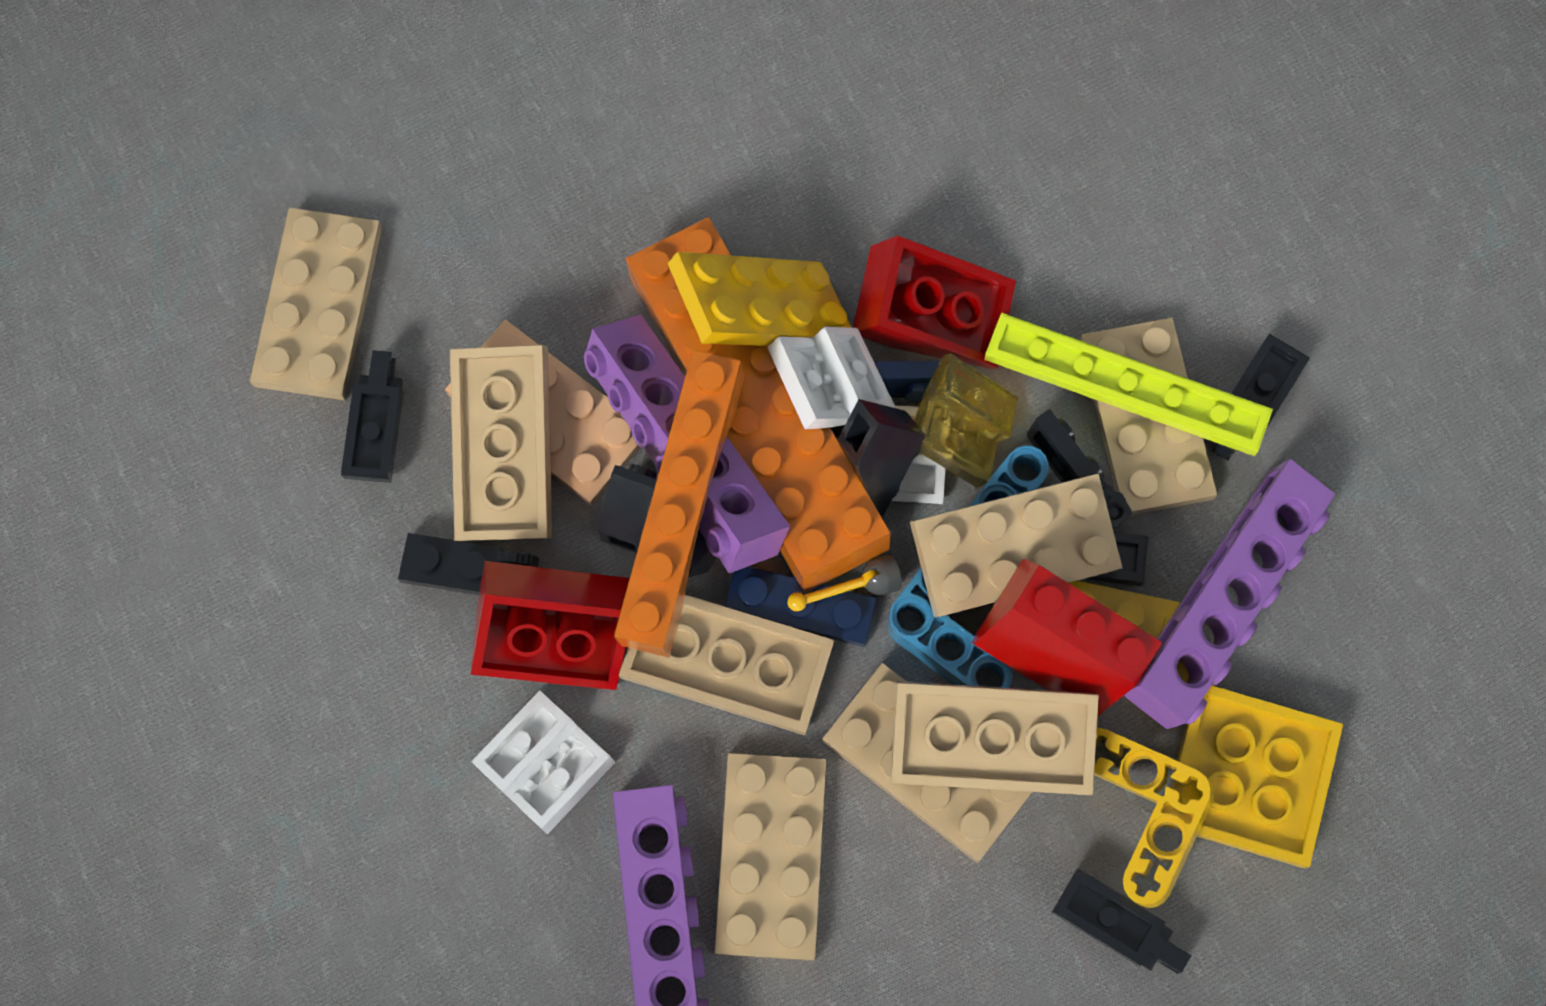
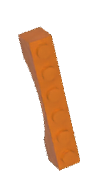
[614,350,745,658]

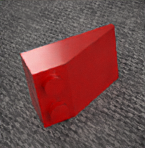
[852,235,1016,369]

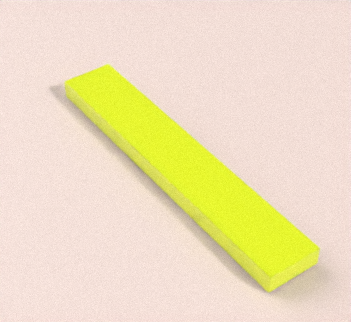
[984,313,1273,456]

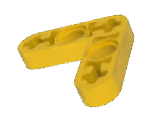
[1094,727,1214,908]

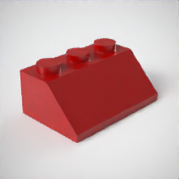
[971,559,1163,717]
[471,561,630,690]

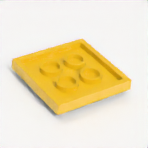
[1163,685,1343,869]

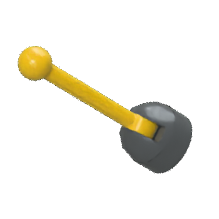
[787,554,902,612]

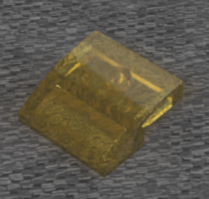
[914,353,1018,488]

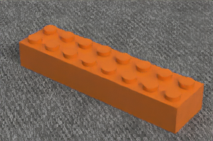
[625,217,890,594]

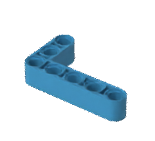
[887,446,1049,688]

